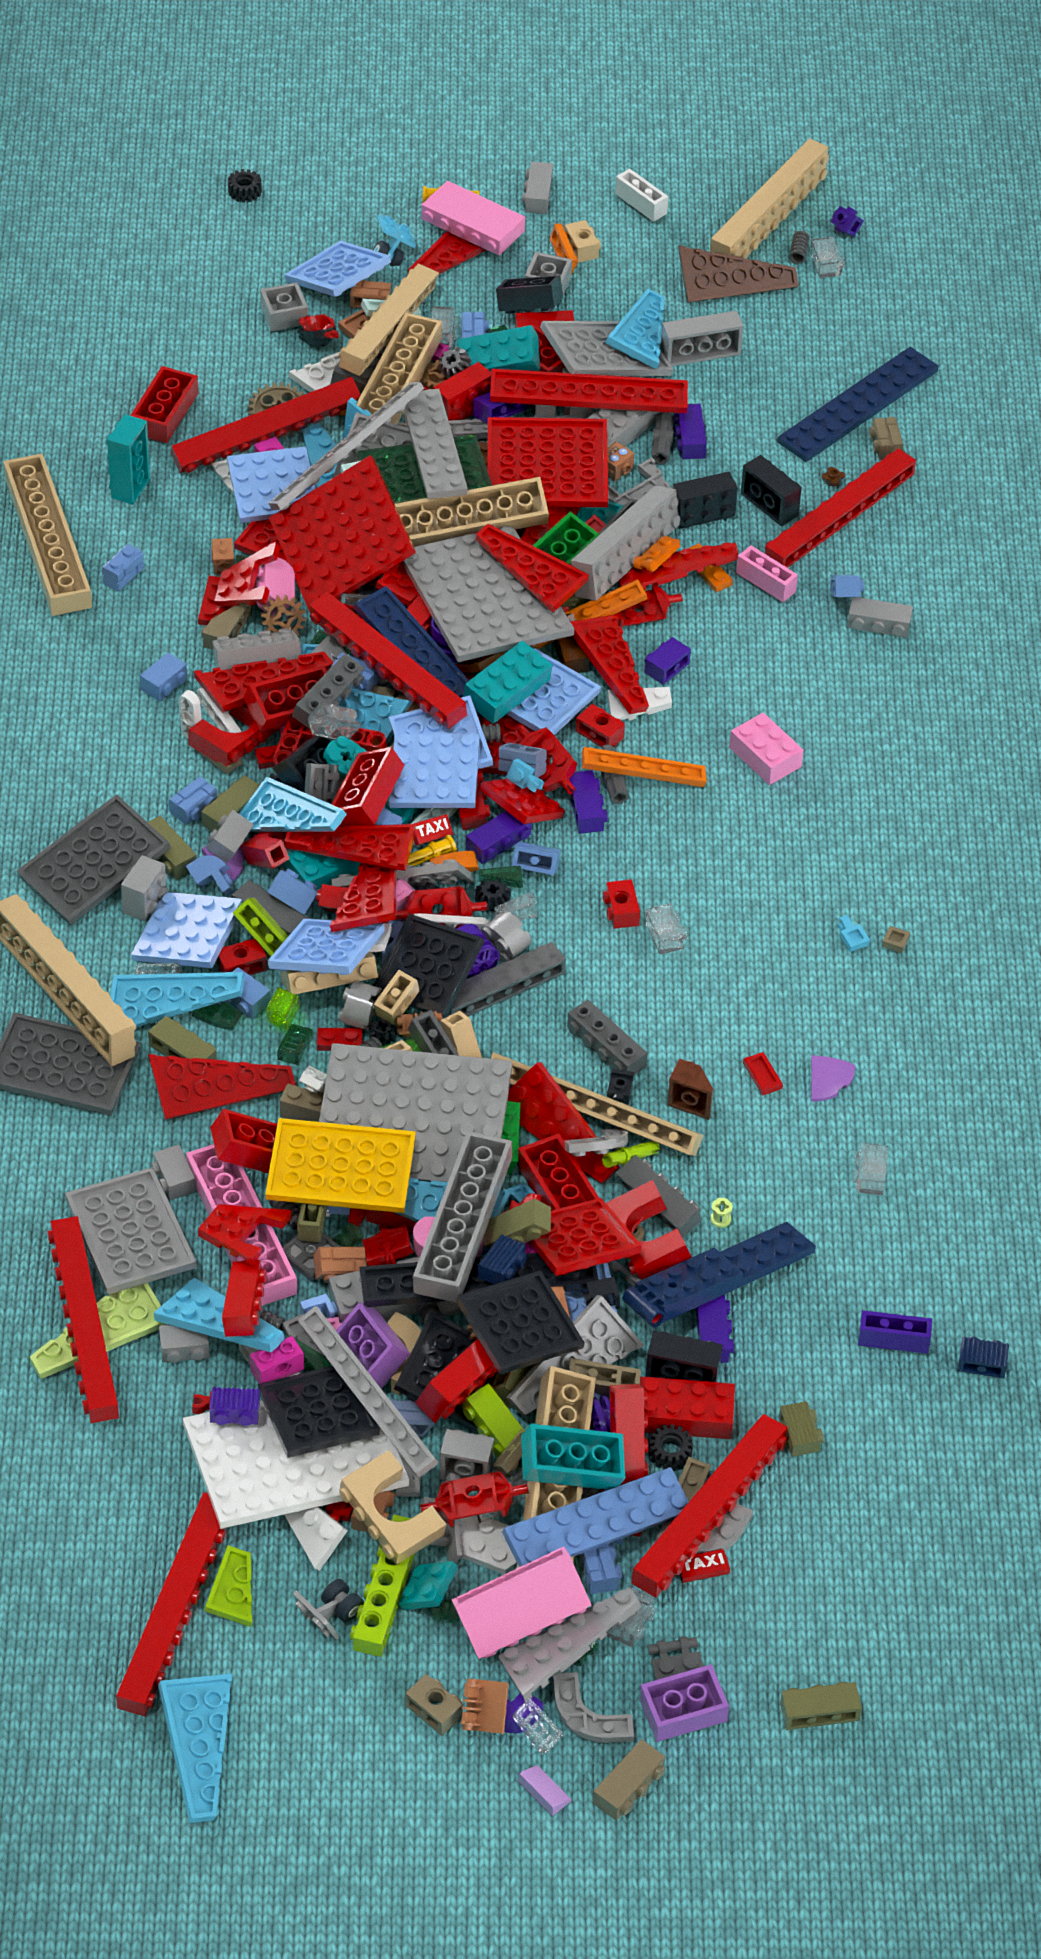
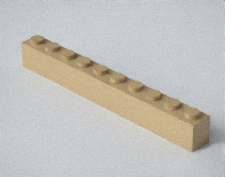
[338,263,439,376]
[491,1052,704,1156]

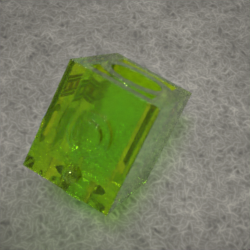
[266,987,300,1030]

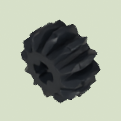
[474,878,511,914]

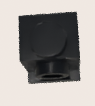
[607,1069,634,1105]
[583,1276,620,1309]

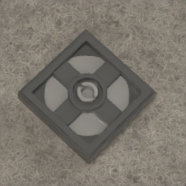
[282,1233,341,1281]

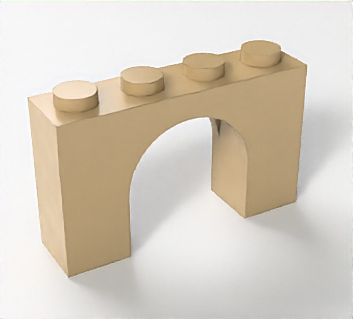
[280,952,378,995]
[385,1011,482,1058]
[339,1450,446,1565]

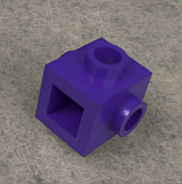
[830,206,864,236]

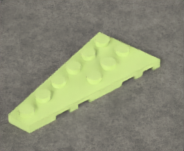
[30,1283,168,1379]

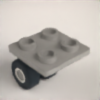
[293,1579,364,1640]

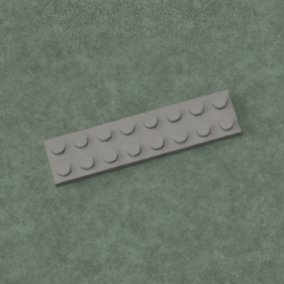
[403,389,468,499]

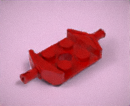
[610,584,683,627]
[517,725,577,794]
[396,886,487,929]
[420,1471,529,1527]

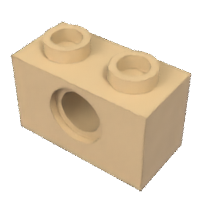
[564,220,601,263]
[374,970,419,1026]

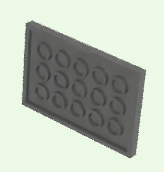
[16,794,171,926]
[0,1012,141,1116]

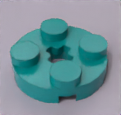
[323,736,366,778]

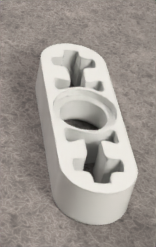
[179,690,202,739]

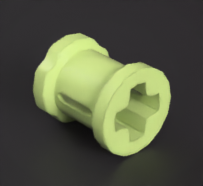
[711,1198,733,1228]

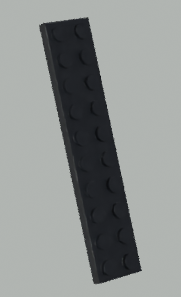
[359,1253,599,1307]

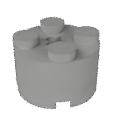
[481,911,532,962]
[338,981,382,1031]

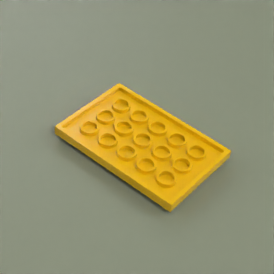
[265,1118,416,1213]

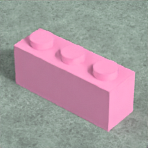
[736,545,798,602]

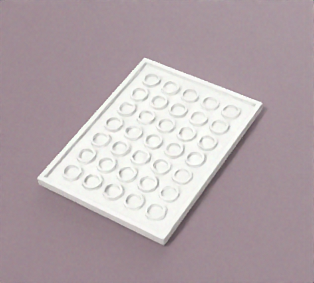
[183,1401,409,1529]

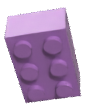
[336,1302,411,1389]
[639,1664,729,1742]

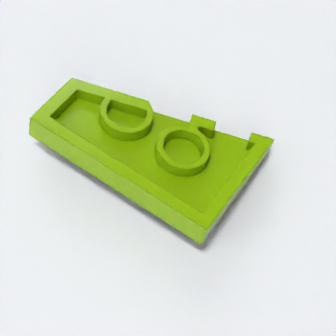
[204,1545,252,1627]

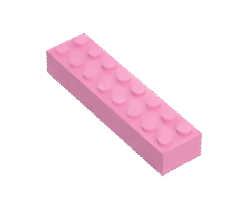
[186,1144,297,1306]

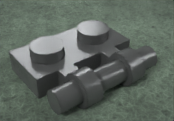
[305,763,340,804]
[647,1636,704,1680]

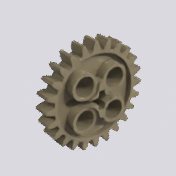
[247,382,306,440]

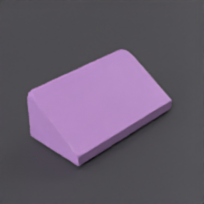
[519,1765,572,1816]

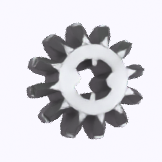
[438,346,472,378]

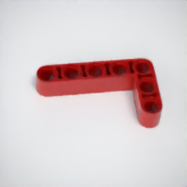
[273,717,388,765]

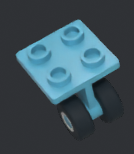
[373,214,416,266]

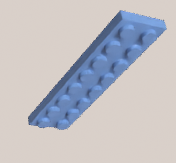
[502,1467,689,1567]

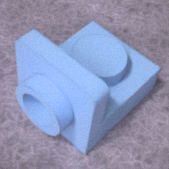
[300,1294,338,1318]

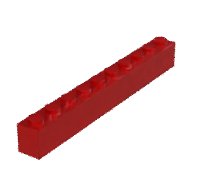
[170,376,361,473]
[764,448,916,568]
[309,591,467,730]
[47,1216,119,1423]
[631,1414,788,1598]
[116,1492,226,1717]

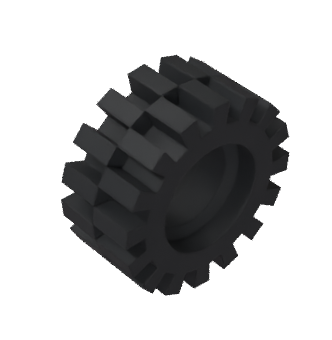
[228,169,262,203]
[649,1424,693,1471]

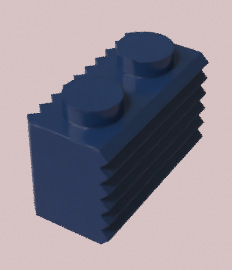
[478,1234,527,1284]
[957,1337,1009,1378]

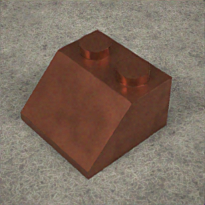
[667,1058,713,1120]

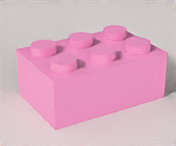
[729,713,804,785]

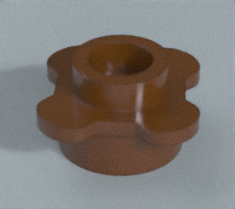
[822,467,845,486]

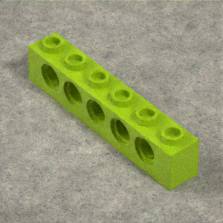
[350,1514,415,1657]

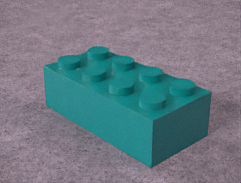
[457,325,540,372]
[106,414,150,505]
[463,640,553,724]
[285,850,361,891]
[521,1424,625,1490]

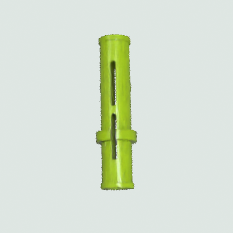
[602,1140,659,1168]

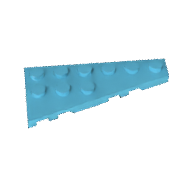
[158,1674,232,1823]

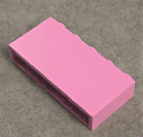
[422,181,525,256]
[452,1546,591,1659]

